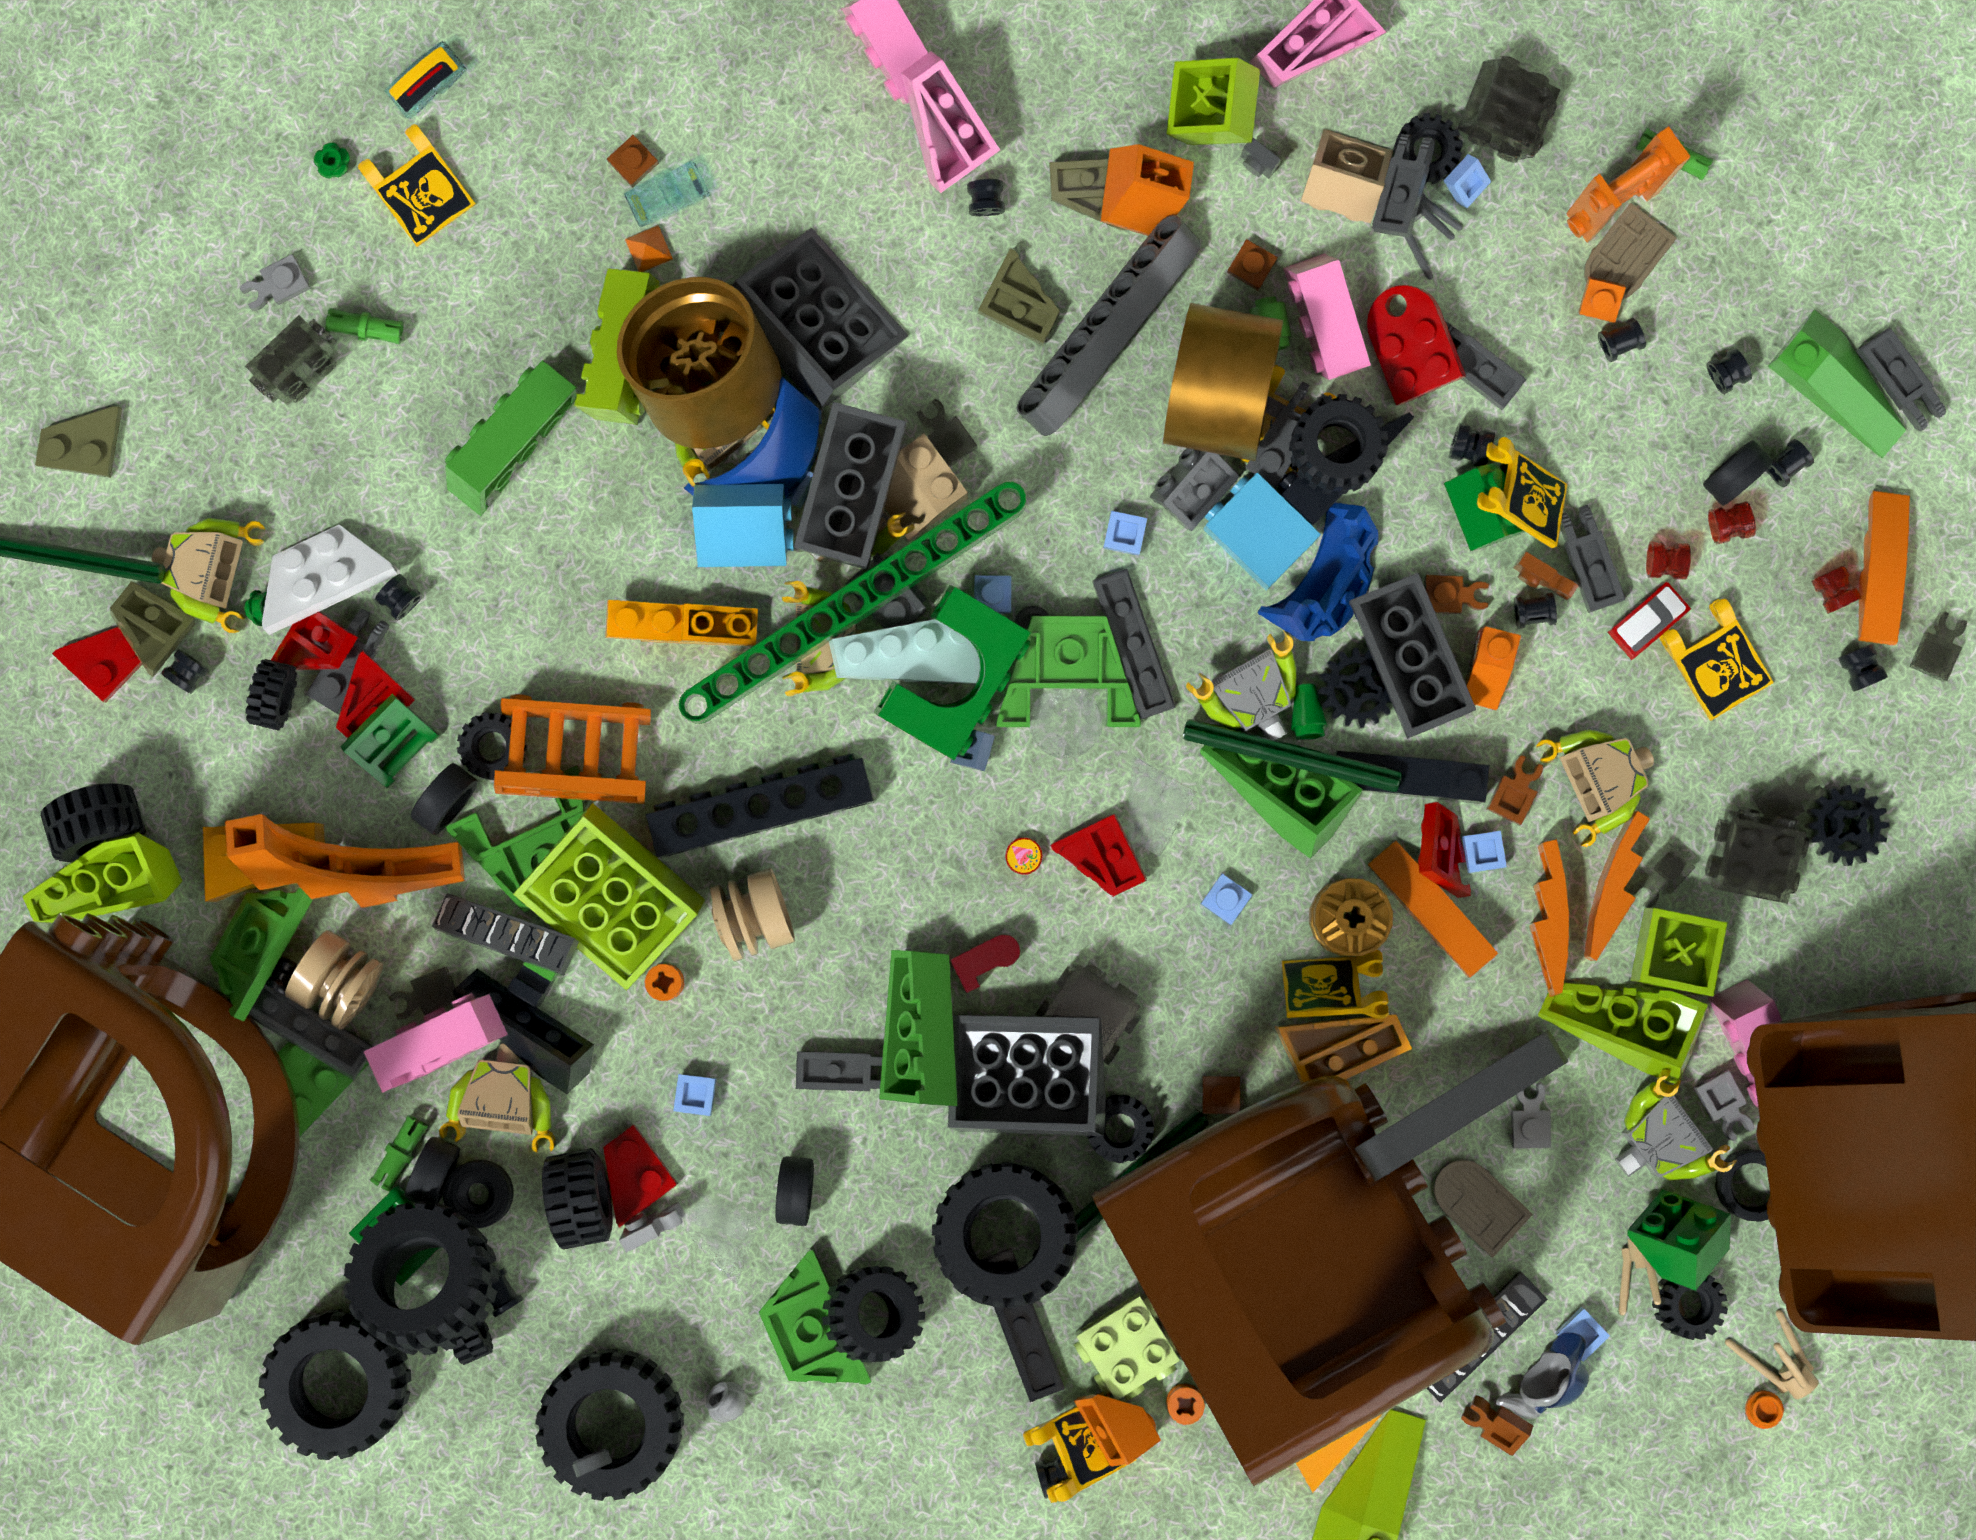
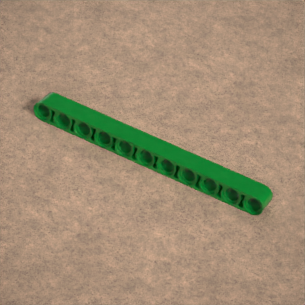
[679,482,1026,724]

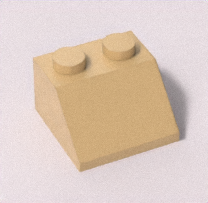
[1301,129,1393,224]
[885,433,968,541]

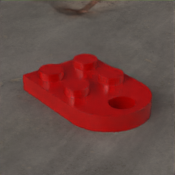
[1367,285,1467,406]

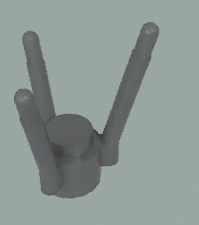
[1405,194,1463,280]

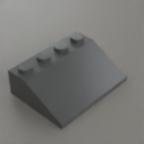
[732,228,908,410]
[948,1015,1106,1136]

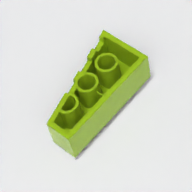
[574,268,661,425]

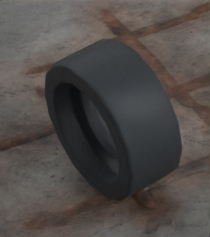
[411,763,478,835]
[1715,1149,1768,1222]

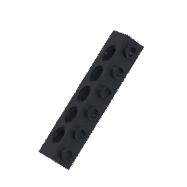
[646,753,874,858]

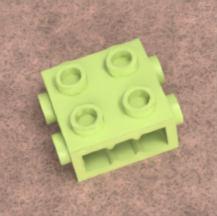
[1073,1292,1180,1401]

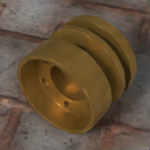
[1309,878,1393,956]

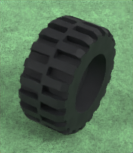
[932,1162,1079,1308]
[344,1201,499,1355]
[258,1309,412,1460]
[535,1349,684,1501]

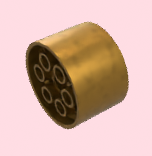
[617,277,781,449]
[1163,303,1283,461]

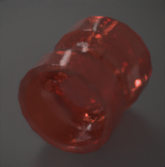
[1708,501,1756,545]
[1646,541,1691,580]
[1811,565,1862,614]

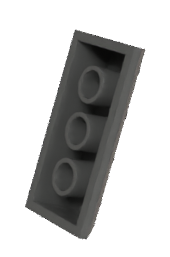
[794,402,907,570]
[1349,573,1476,739]

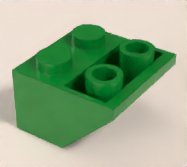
[1444,462,1525,552]
[1627,1189,1731,1291]

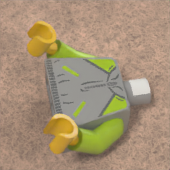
[1186,630,1297,740]
[1615,1069,1737,1180]

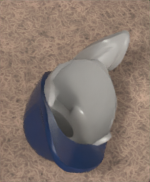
[1496,1332,1589,1419]

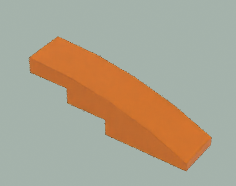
[1858,491,1910,646]
[1584,811,1650,961]
[1529,839,1569,997]
[1367,840,1498,978]

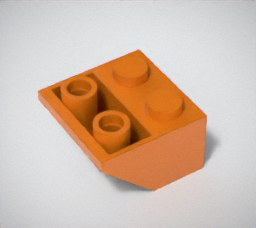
[1100,144,1194,236]

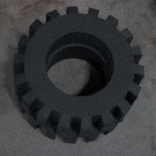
[1289,394,1388,495]
[40,783,146,862]
[542,1148,613,1250]
[822,1266,925,1363]

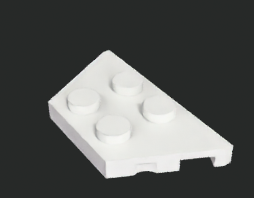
[262,525,398,635]

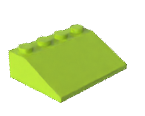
[513,803,705,991]

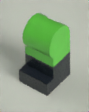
[507,962,558,1007]

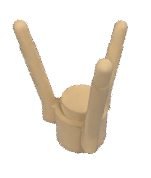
[1619,1238,1685,1316]
[1725,1310,1819,1399]

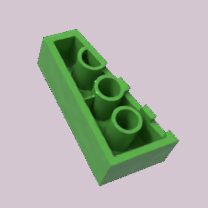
[445,360,577,516]
[879,950,957,1106]

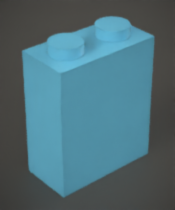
[1203,473,1321,591]
[692,484,794,567]

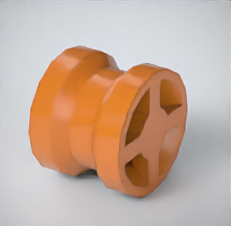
[645,964,684,1001]
[1166,1383,1205,1425]

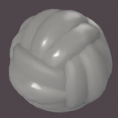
[706,1382,746,1423]

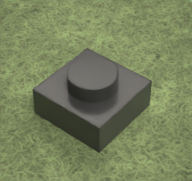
[1240,138,1281,179]

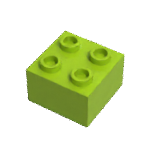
[1166,58,1260,145]
[1630,908,1727,996]

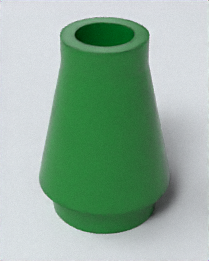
[1291,684,1328,740]

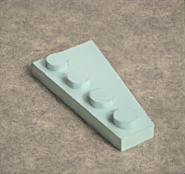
[829,619,980,685]

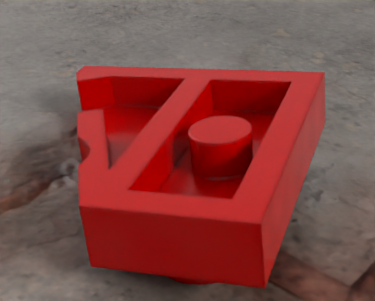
[271,611,358,670]
[52,627,142,703]
[336,649,415,739]
[1418,802,1471,898]
[1050,814,1147,897]
[603,1124,678,1228]

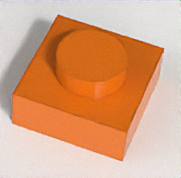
[1579,276,1626,323]

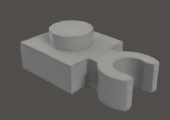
[240,254,311,311]
[1693,1070,1754,1141]
[1511,1084,1551,1148]
[619,1202,686,1253]

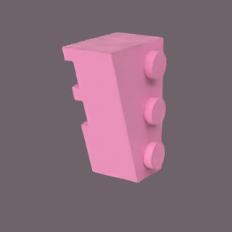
[841,0,928,104]
[1249,0,1386,88]
[901,51,1000,193]
[1283,254,1371,380]
[1708,979,1782,1107]
[364,993,508,1093]

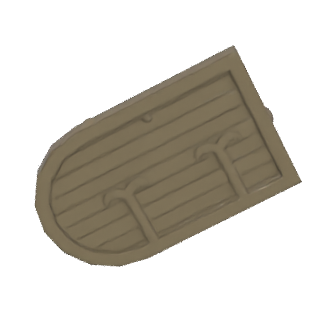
[1584,203,1677,300]
[1433,1160,1533,1258]

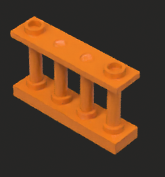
[1566,126,1691,243]
[494,694,651,804]

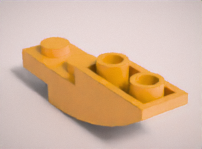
[605,600,758,646]

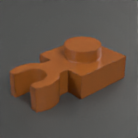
[1513,551,1579,600]
[1424,575,1489,614]
[1486,755,1543,826]
[1461,1395,1534,1456]

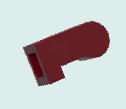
[950,935,1020,993]

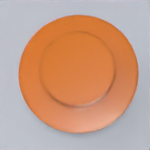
[1745,1390,1784,1429]

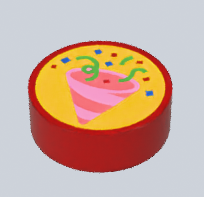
[1005,838,1042,875]

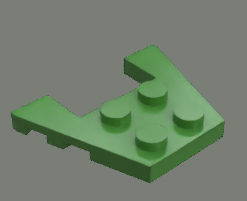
[996,616,1141,727]
[446,765,585,912]

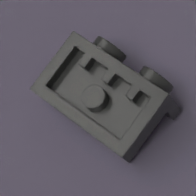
[1150,448,1239,531]
[845,552,927,629]

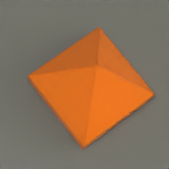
[625,225,673,272]

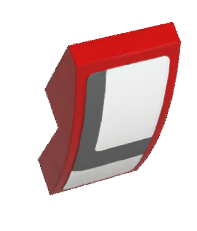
[1607,581,1691,660]

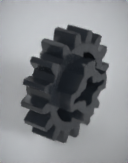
[1317,648,1392,729]
[1804,785,1890,866]

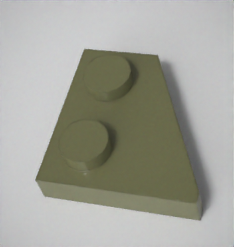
[1049,159,1126,230]
[978,248,1060,346]
[35,406,122,478]
[110,581,195,677]

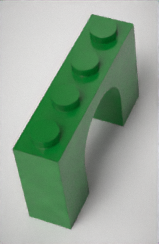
[874,585,1031,760]

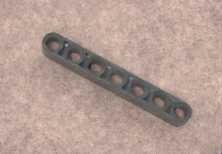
[1017,215,1201,436]
[1354,1030,1569,1182]

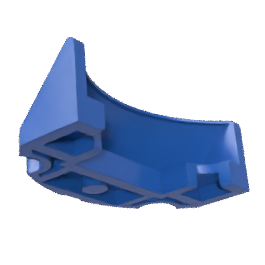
[684,377,822,499]
[1258,503,1378,641]

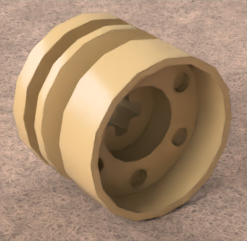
[710,868,795,962]
[285,930,383,1030]

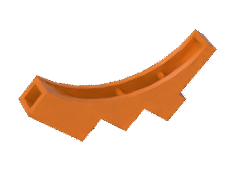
[225,814,465,908]

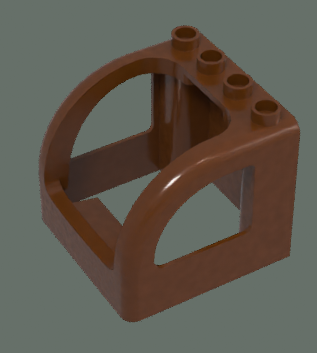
[0,912,300,1345]
[1747,990,1976,1341]
[1091,1076,1506,1487]

